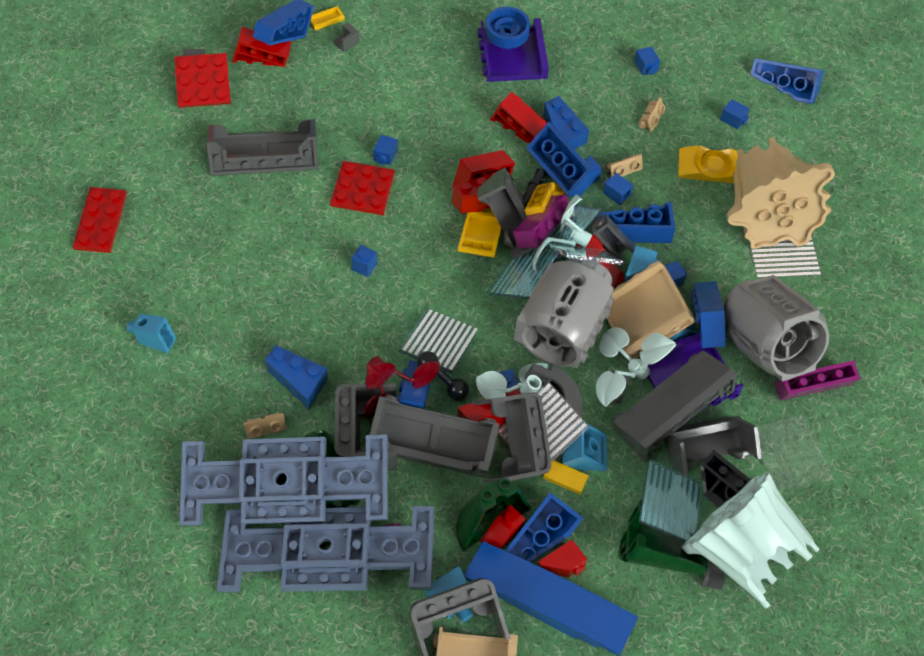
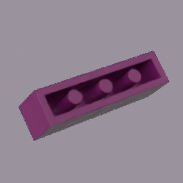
[513,195,569,248]
[775,360,860,401]

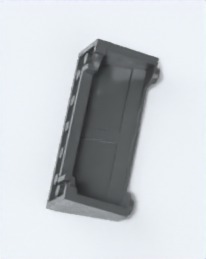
[207,119,318,176]
[613,350,737,463]
[369,395,499,478]

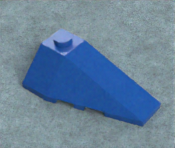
[751,58,824,104]
[505,492,583,562]

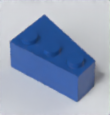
[543,96,589,149]
[265,345,328,410]
[397,360,430,410]

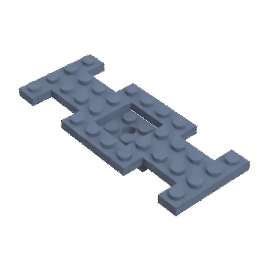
[179,434,388,526]
[217,506,435,592]

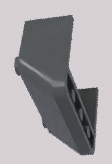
[477,168,540,260]
[334,383,397,470]
[473,392,552,483]
[664,416,762,475]
[409,578,511,656]

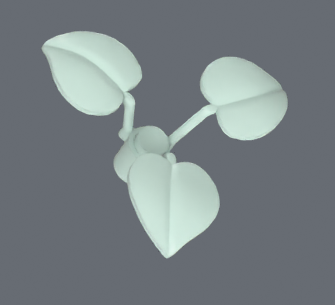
[532,194,592,271]
[596,327,676,407]
[476,363,548,399]

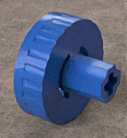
[486,7,530,49]

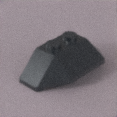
[701,450,751,507]

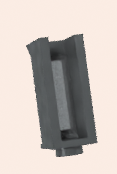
[592,214,635,262]

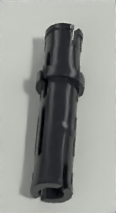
[522,168,547,205]

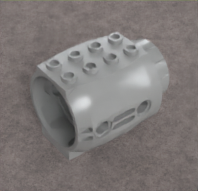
[514,255,614,369]
[724,275,829,381]

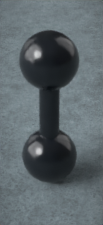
[417,351,469,401]

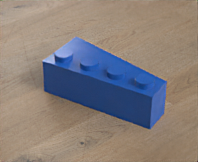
[253,0,315,45]
[600,202,675,243]
[690,281,726,348]

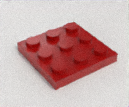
[174,53,231,108]
[330,161,395,216]

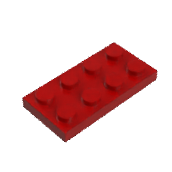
[73,187,127,253]

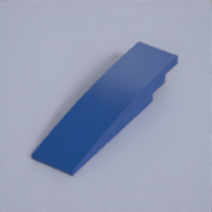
[464,541,638,656]

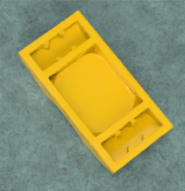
[678,145,738,183]
[457,208,502,258]

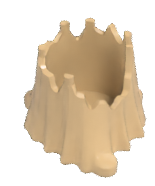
[726,137,835,249]

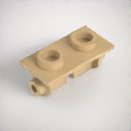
[639,97,665,133]
[605,154,643,178]
[244,412,287,439]

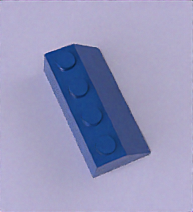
[526,121,593,197]

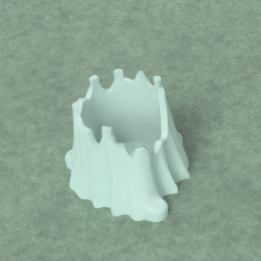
[681,471,819,609]

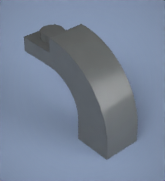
[525,364,583,425]

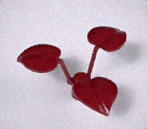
[364,356,440,419]

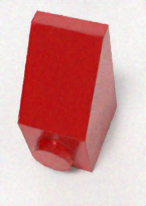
[480,505,525,549]
[537,540,587,577]

